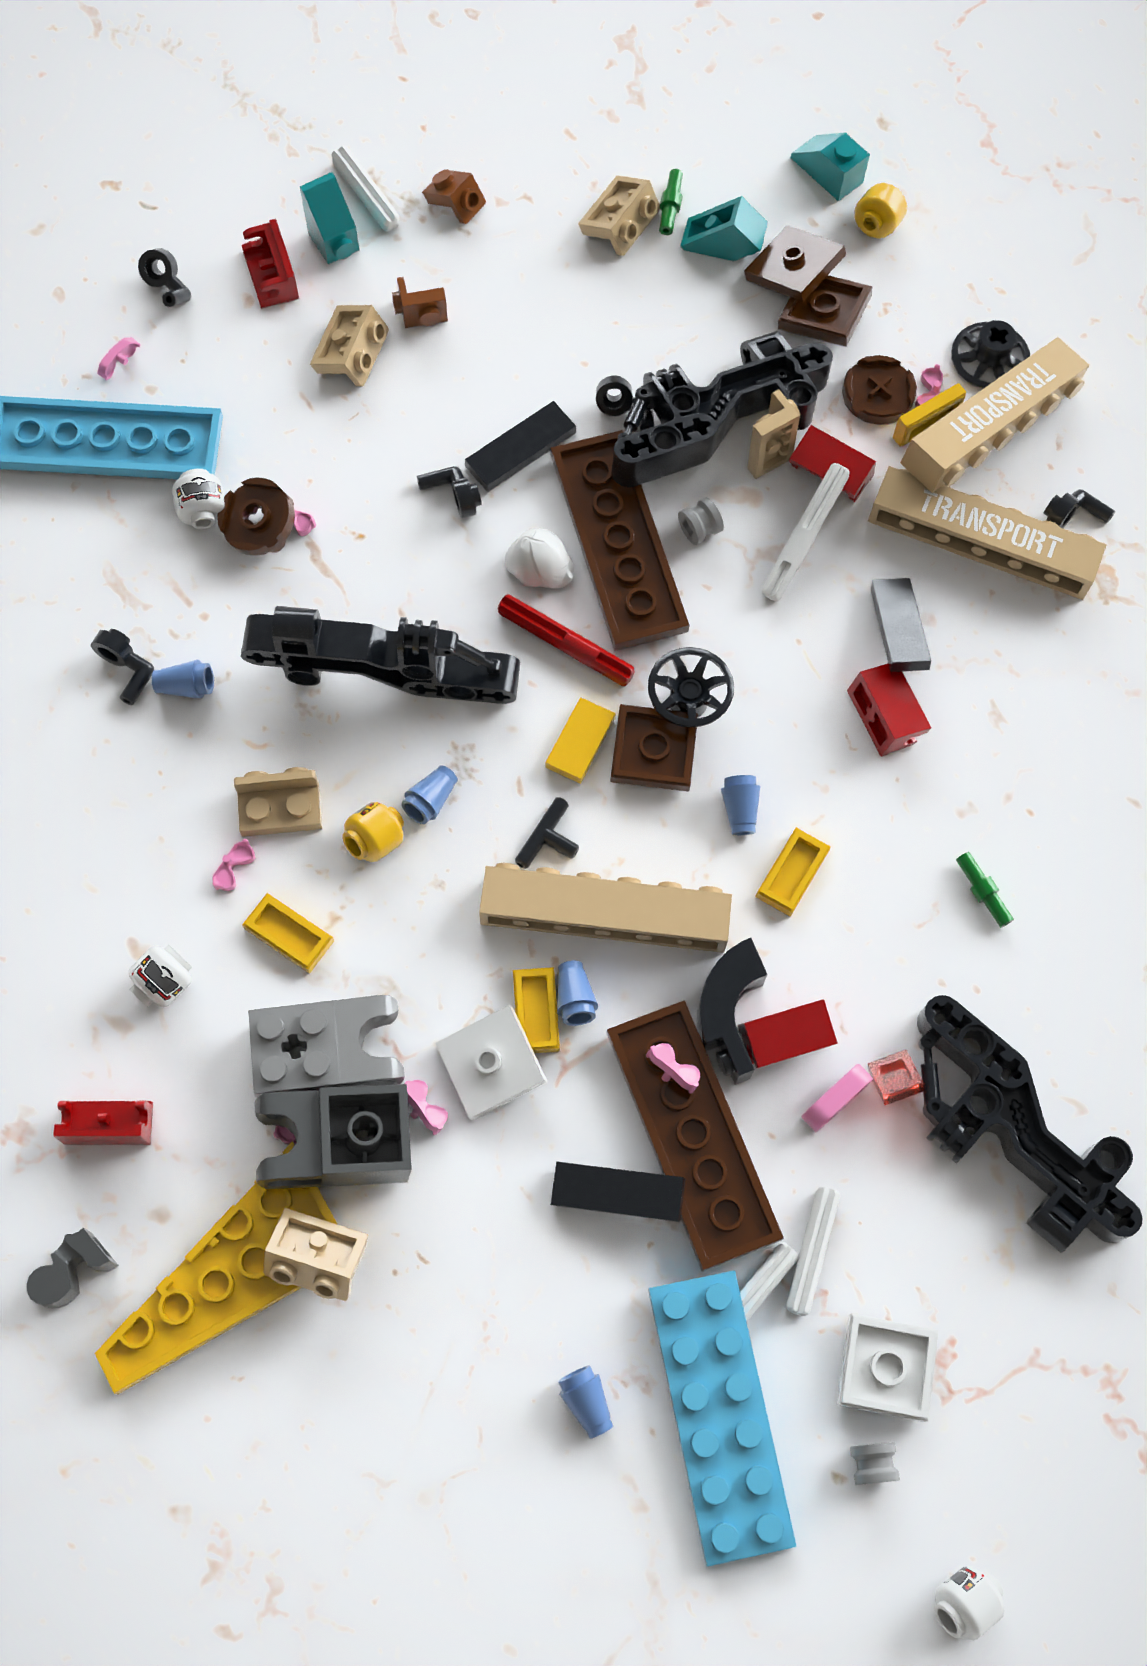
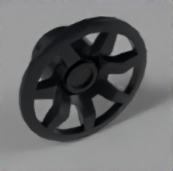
[951,320,1030,389]
[648,647,734,728]

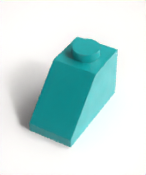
[790,132,870,202]
[299,172,360,265]
[680,196,768,261]

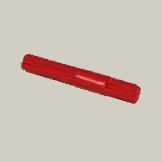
[497,594,635,686]

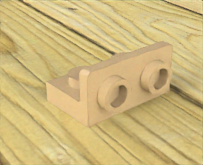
[578,175,660,256]
[310,305,389,386]
[747,390,800,479]
[234,767,322,837]
[264,1208,368,1301]

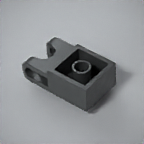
[254,1084,412,1189]

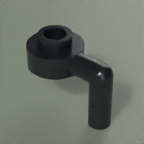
[138,248,192,307]
[596,375,655,431]
[416,466,482,519]
[1043,489,1116,528]
[90,629,154,705]

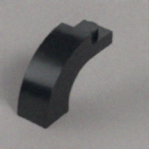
[697,937,768,1085]

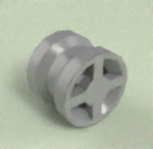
[678,497,724,545]
[850,1442,900,1485]

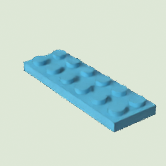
[0,396,223,479]
[648,1270,797,1567]

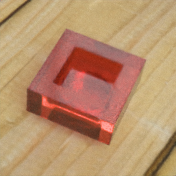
[867,1049,924,1106]

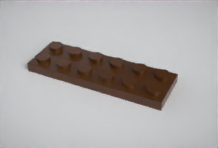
[550,430,690,651]
[606,1000,784,1272]

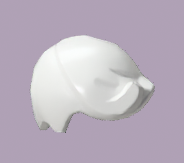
[505,528,575,589]

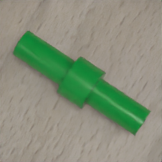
[659,168,683,236]
[956,851,1014,928]

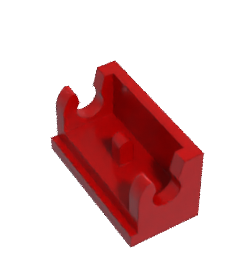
[241,218,299,309]
[789,425,876,502]
[847,663,932,757]
[737,999,838,1068]
[53,1100,153,1145]

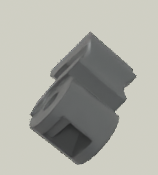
[26,1228,119,1309]

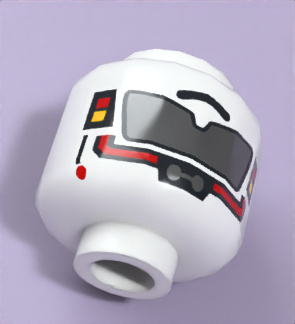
[172,469,225,529]
[128,944,193,1007]
[934,1566,1005,1641]

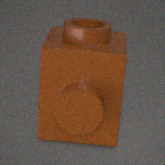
[422,169,486,224]
[391,276,448,328]

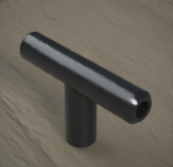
[515,797,579,869]

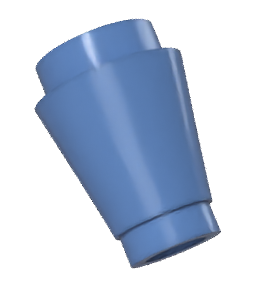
[152,659,214,699]
[401,765,458,824]
[721,775,761,836]
[557,960,598,1026]
[558,1365,613,1439]

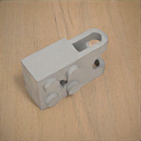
[248,995,405,1098]

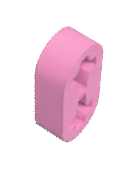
[801,1063,873,1133]

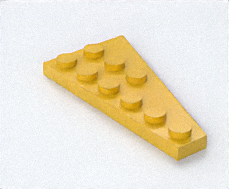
[95,1141,338,1395]

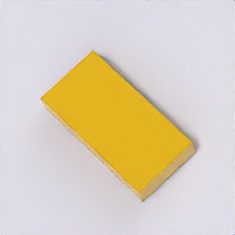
[892,383,966,447]
[545,697,616,784]
[755,827,831,917]
[242,893,334,974]
[513,967,560,1053]

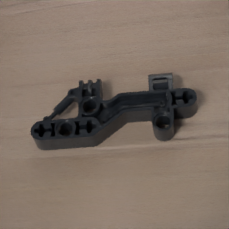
[611,331,833,487]
[240,606,521,704]
[917,995,1142,1253]

